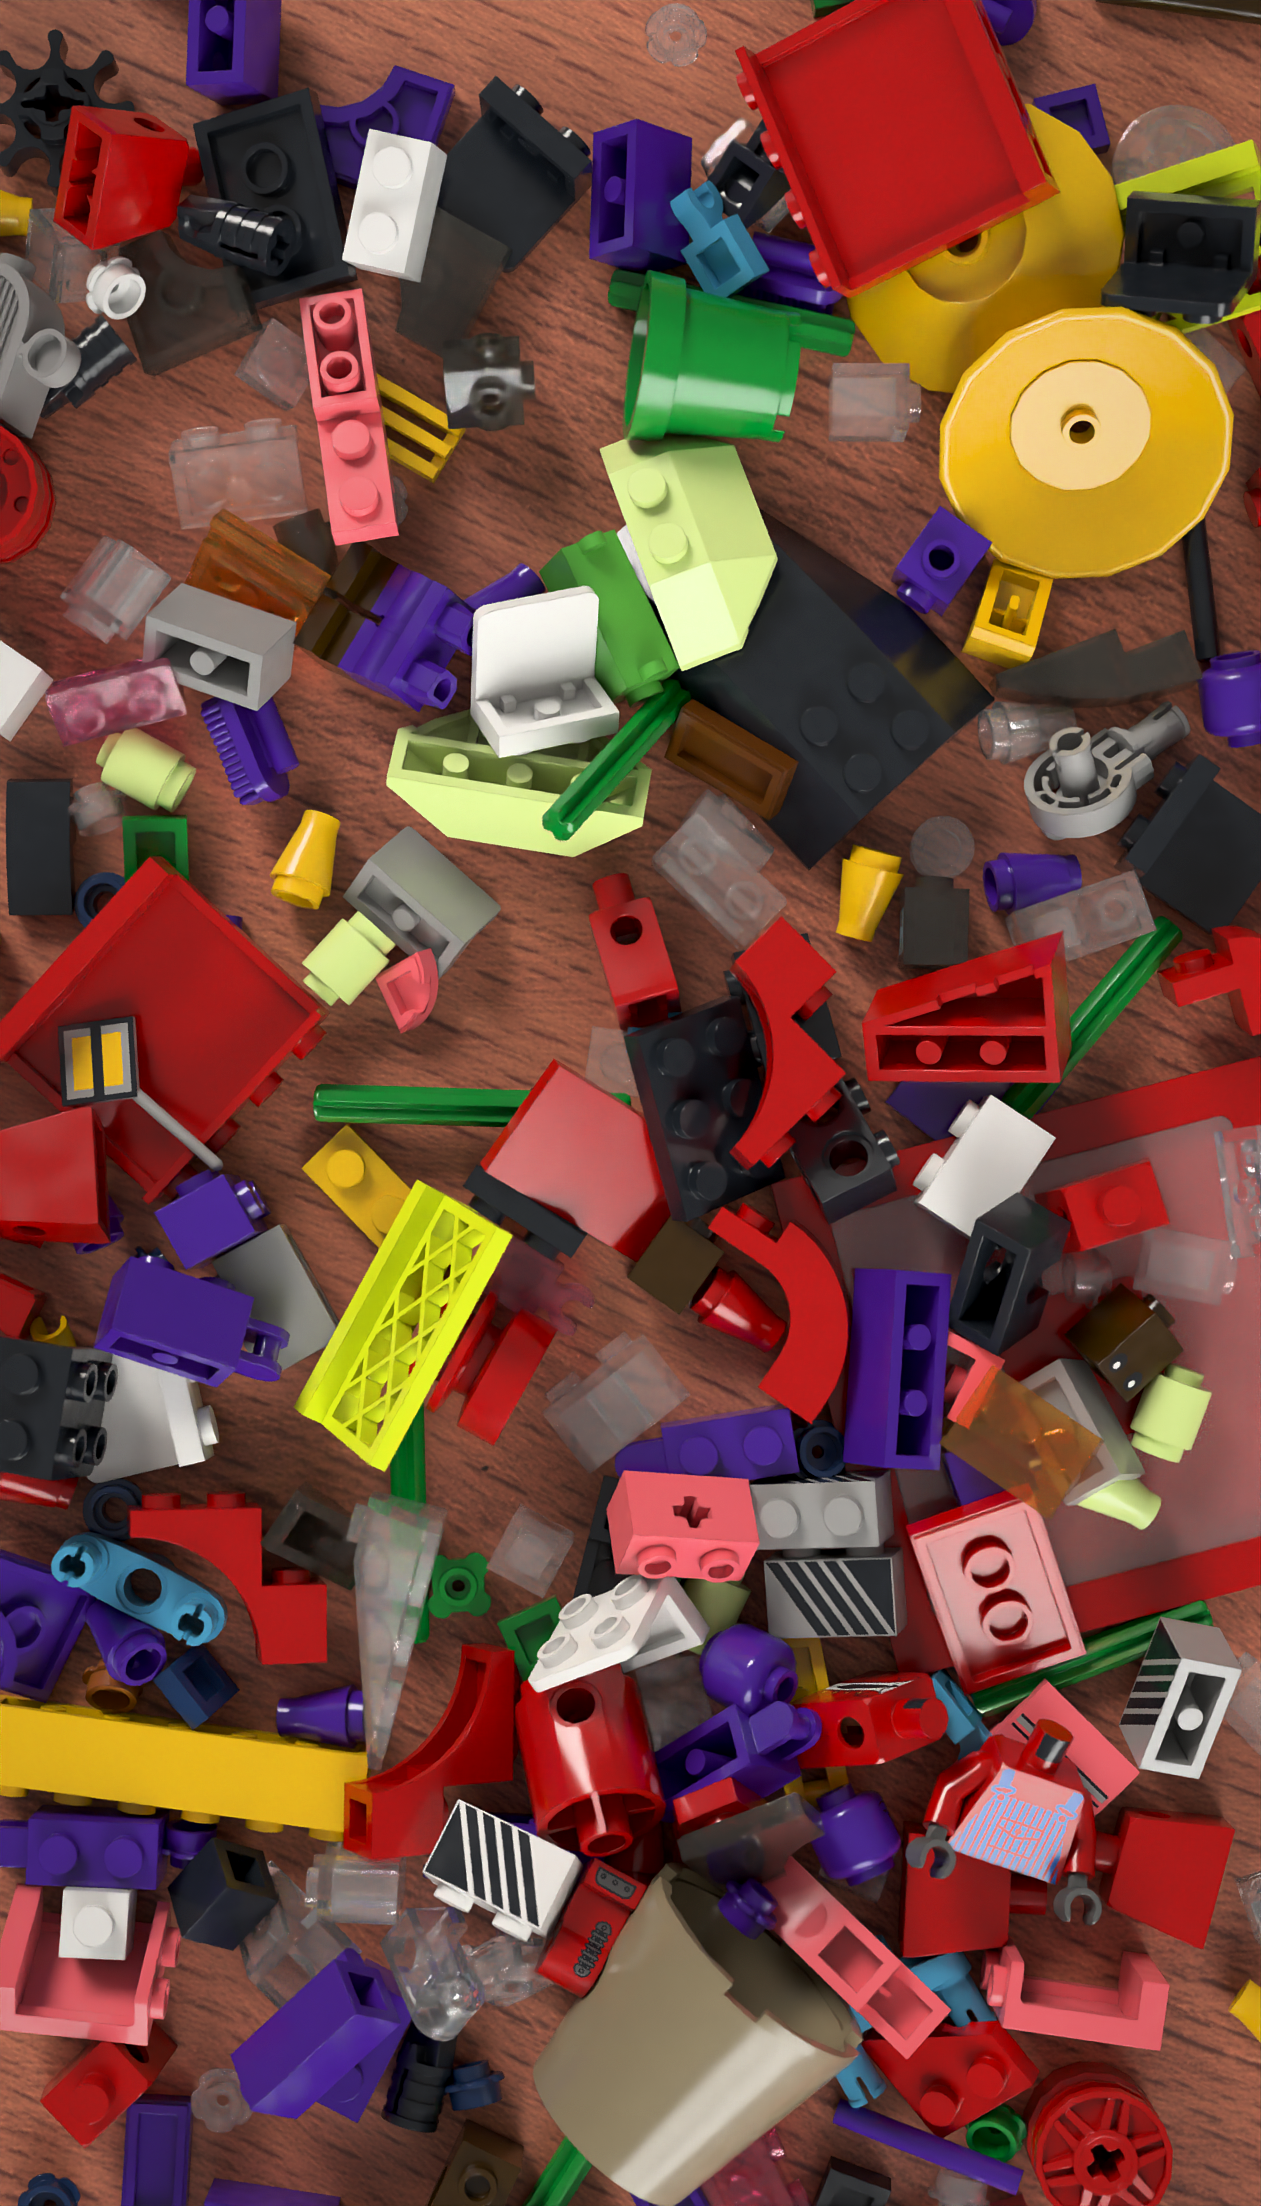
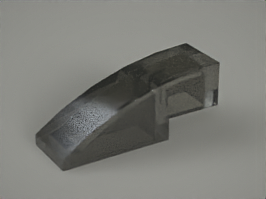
[989,629,1203,708]

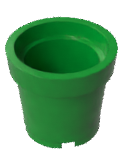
[623,270,801,442]

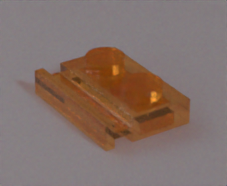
[184,508,331,651]
[939,1365,1105,1520]

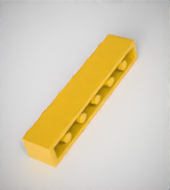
[0,1694,374,1842]

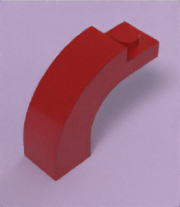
[708,1202,851,1424]

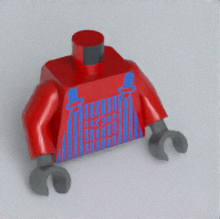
[906,1719,1102,1926]

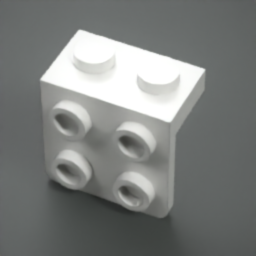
[470,586,620,758]
[87,1354,219,1483]
[528,1575,710,1692]

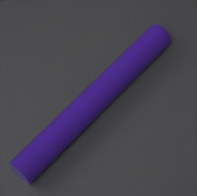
[832,2098,1024,2196]

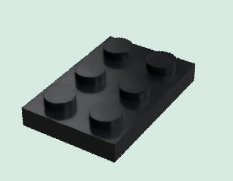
[193,88,358,314]
[623,996,786,1222]

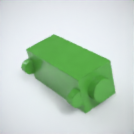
[539,529,680,708]

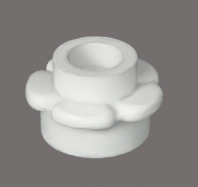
[86,256,146,320]

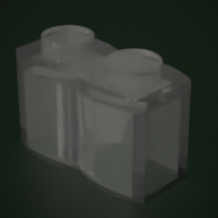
[59,535,172,644]
[542,1331,691,1474]
[305,1841,407,1925]

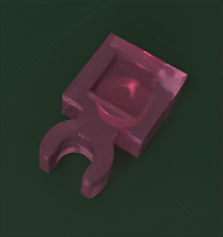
[482,1230,595,1336]

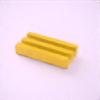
[377,374,466,484]

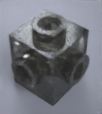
[443,333,536,431]

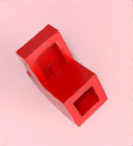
[1157,926,1261,1037]

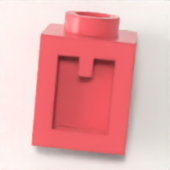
[943,1331,1005,1430]

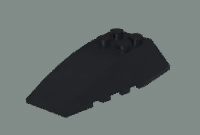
[616,507,995,871]

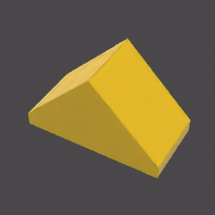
[961,559,1053,672]

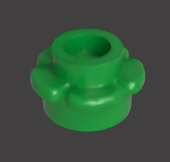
[965,2103,1027,2162]

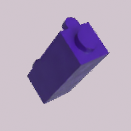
[230,1948,401,2119]

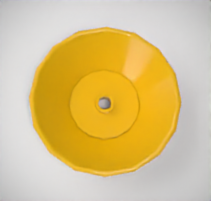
[846,104,1125,393]
[939,307,1234,579]

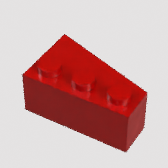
[862,931,1072,1083]

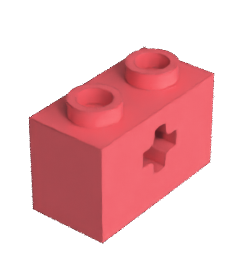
[606,1470,760,1583]

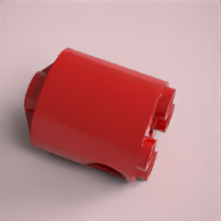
[514,1663,666,1857]

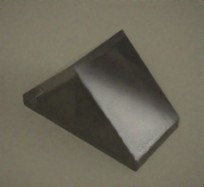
[260,1482,386,1591]

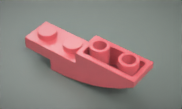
[299,288,399,546]
[716,1841,951,2059]

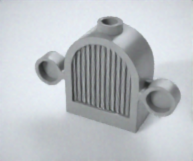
[0,253,81,439]

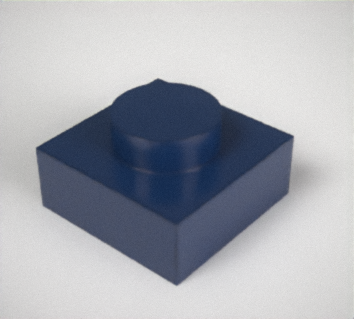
[153,1643,240,1730]

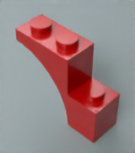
[729,916,846,1170]
[127,1491,327,1665]
[343,1643,519,1860]

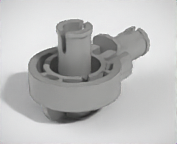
[1024,701,1190,841]

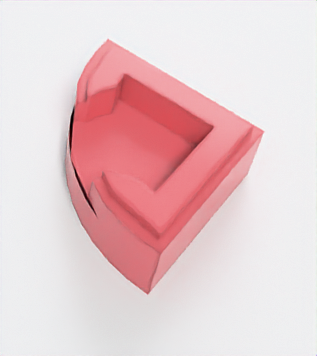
[375,948,438,1034]

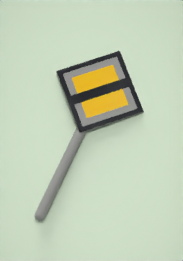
[58,1016,223,1171]

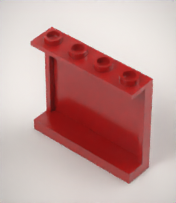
[735,0,1061,298]
[0,856,330,1205]

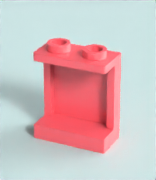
[0,1883,181,2046]
[980,1935,1169,2051]

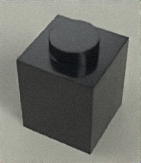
[167,1837,279,1951]

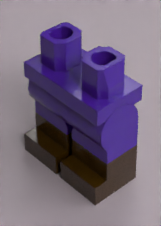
[293,541,475,712]

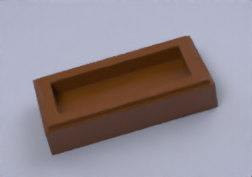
[664,699,799,820]

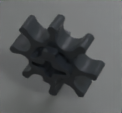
[0,30,137,197]

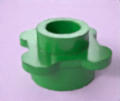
[427,1552,491,1619]

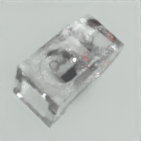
[380,1907,486,2042]
[449,1927,555,2007]

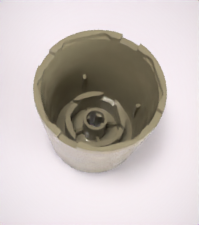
[533,1862,863,2206]

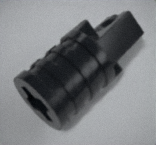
[177,195,295,276]
[40,314,138,419]
[381,2005,460,2133]

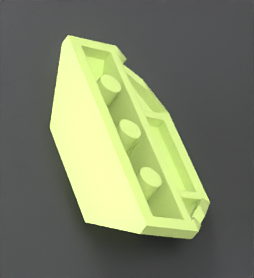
[599,434,778,671]
[386,709,652,857]

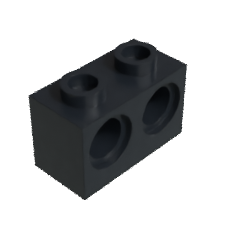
[788,1077,900,1225]

